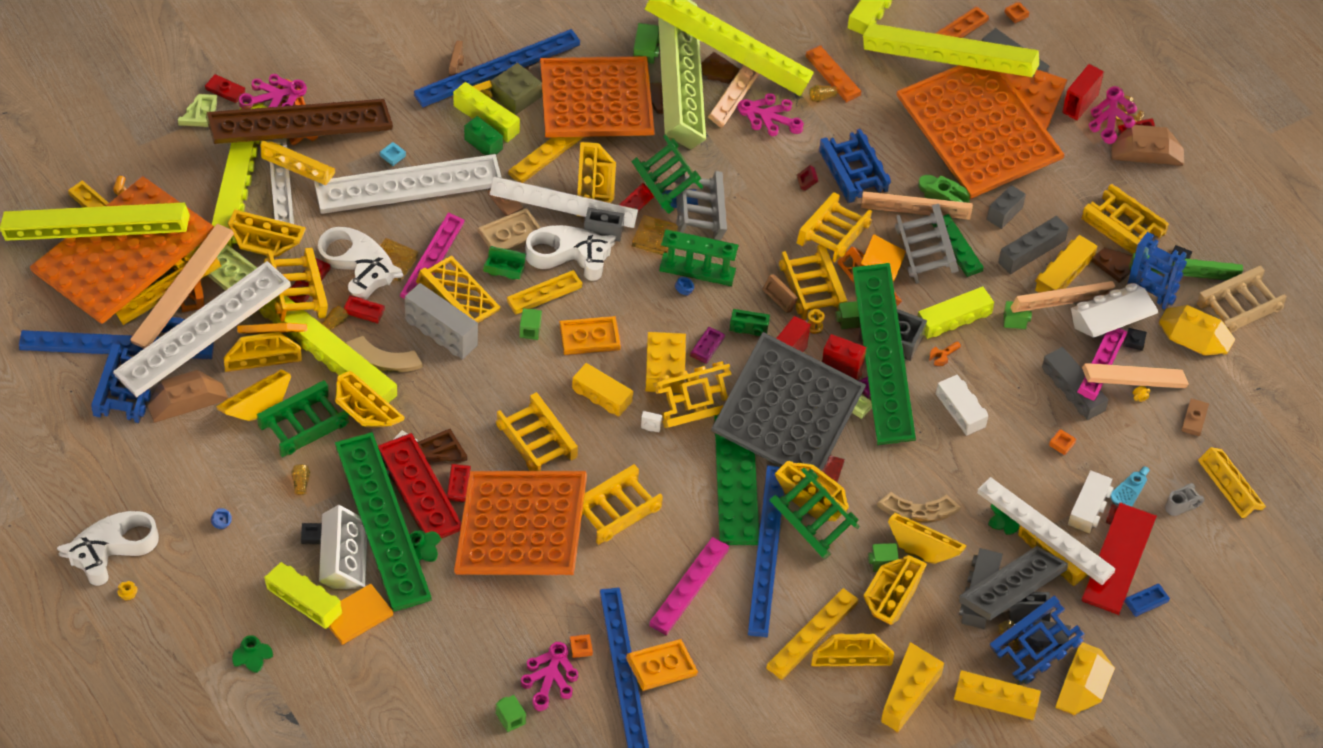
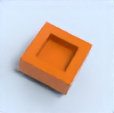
[1004,1,1030,23]
[1049,429,1076,455]
[570,634,593,658]

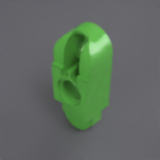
[918,175,970,203]

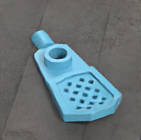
[1110,466,1150,507]

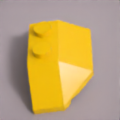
[576,142,616,217]
[228,209,306,258]
[1158,305,1235,355]
[224,332,302,372]
[216,369,291,421]
[335,371,405,429]
[775,461,849,521]
[888,513,967,564]
[863,555,927,625]
[811,633,894,666]
[1055,643,1115,715]

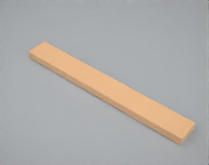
[130,224,234,349]

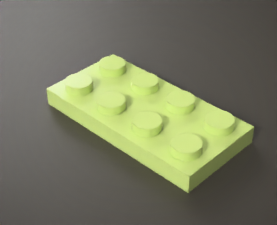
[207,245,257,290]

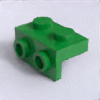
[483,246,526,279]
[729,309,770,336]

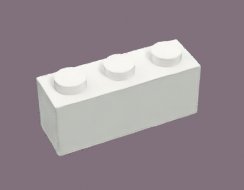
[936,375,988,436]
[1068,470,1113,534]

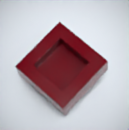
[797,165,819,191]

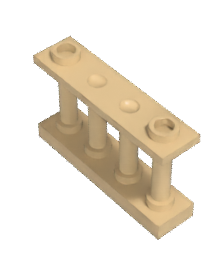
[1197,265,1287,333]

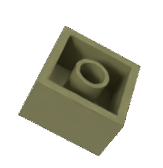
[491,63,542,115]

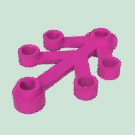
[239,74,307,109]
[1089,86,1137,144]
[737,93,804,136]
[521,642,578,711]

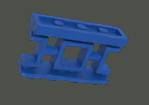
[819,129,891,203]
[1127,232,1187,310]
[91,343,155,423]
[990,595,1085,685]

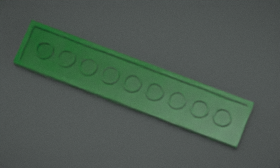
[852,263,916,445]
[335,432,432,612]

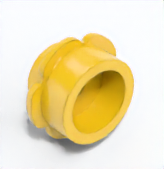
[1132,386,1151,402]
[117,581,137,600]

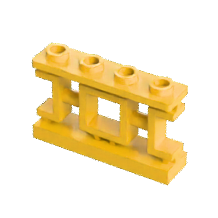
[1081,184,1169,255]
[653,361,732,428]

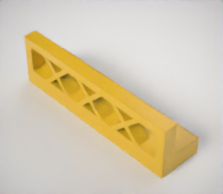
[261,140,335,185]
[1198,447,1266,518]

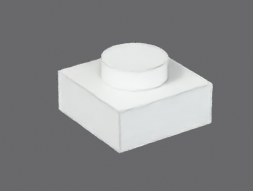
[641,411,662,432]

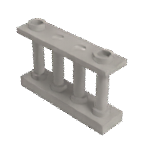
[674,165,727,241]
[895,203,959,284]

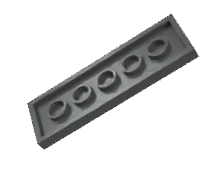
[959,546,1068,620]

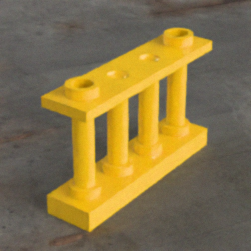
[796,192,872,262]
[779,245,847,320]
[264,248,328,321]
[496,392,578,471]
[582,464,663,545]

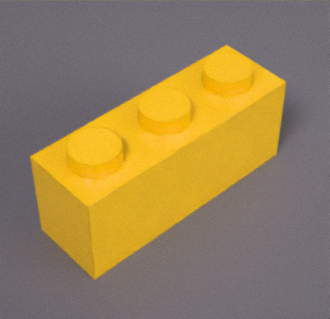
[572,363,633,417]

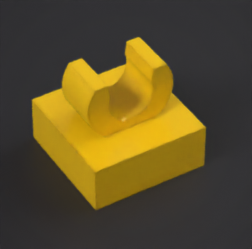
[473,80,492,98]

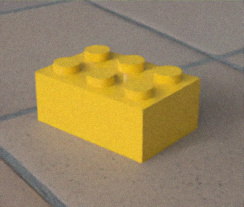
[645,332,686,393]

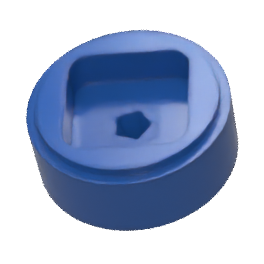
[675,277,694,295]
[211,508,232,529]

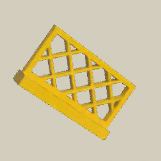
[416,255,501,323]

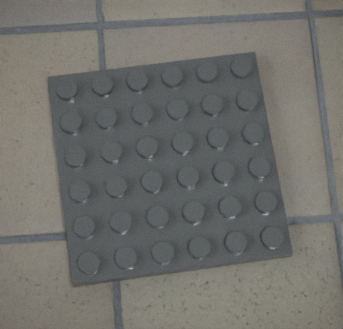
[711,332,866,471]

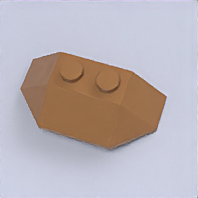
[1111,125,1184,166]
[148,370,228,423]

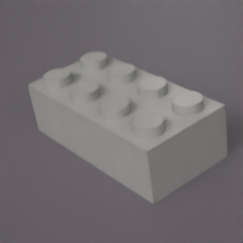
[405,283,478,359]

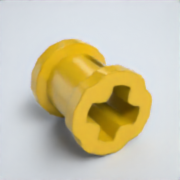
[807,309,825,334]

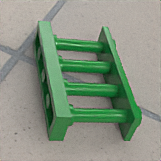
[631,134,703,214]
[659,229,739,287]
[257,380,349,457]
[770,467,860,559]

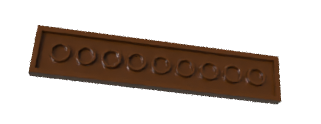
[206,99,393,144]

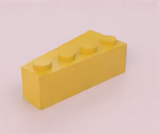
[881,642,944,732]

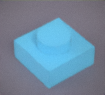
[380,142,406,166]

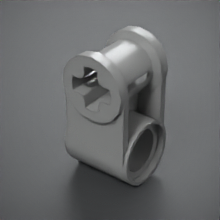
[1165,483,1205,516]

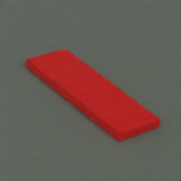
[378,433,462,539]
[1081,502,1157,615]

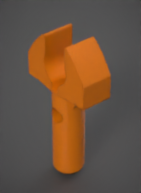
[929,341,961,366]

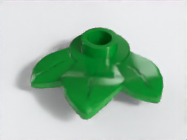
[988,504,1019,535]
[410,531,442,562]
[232,635,273,673]

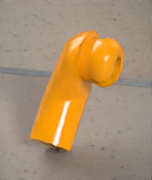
[113,176,126,196]

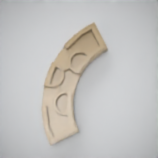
[346,336,423,372]
[877,492,961,523]

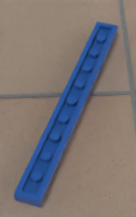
[414,29,580,108]
[19,330,214,359]
[748,465,784,638]
[600,587,649,748]

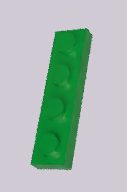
[932,214,984,277]

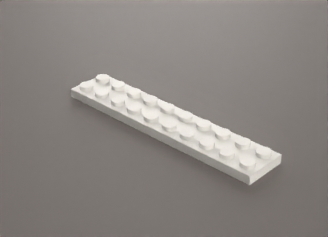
[314,154,502,214]
[113,261,291,397]

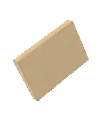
[478,208,541,250]

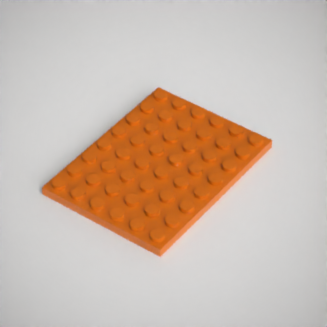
[896,65,1065,199]
[30,176,214,324]

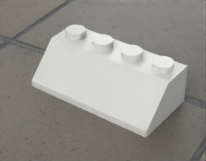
[1071,283,1158,338]
[319,505,367,589]

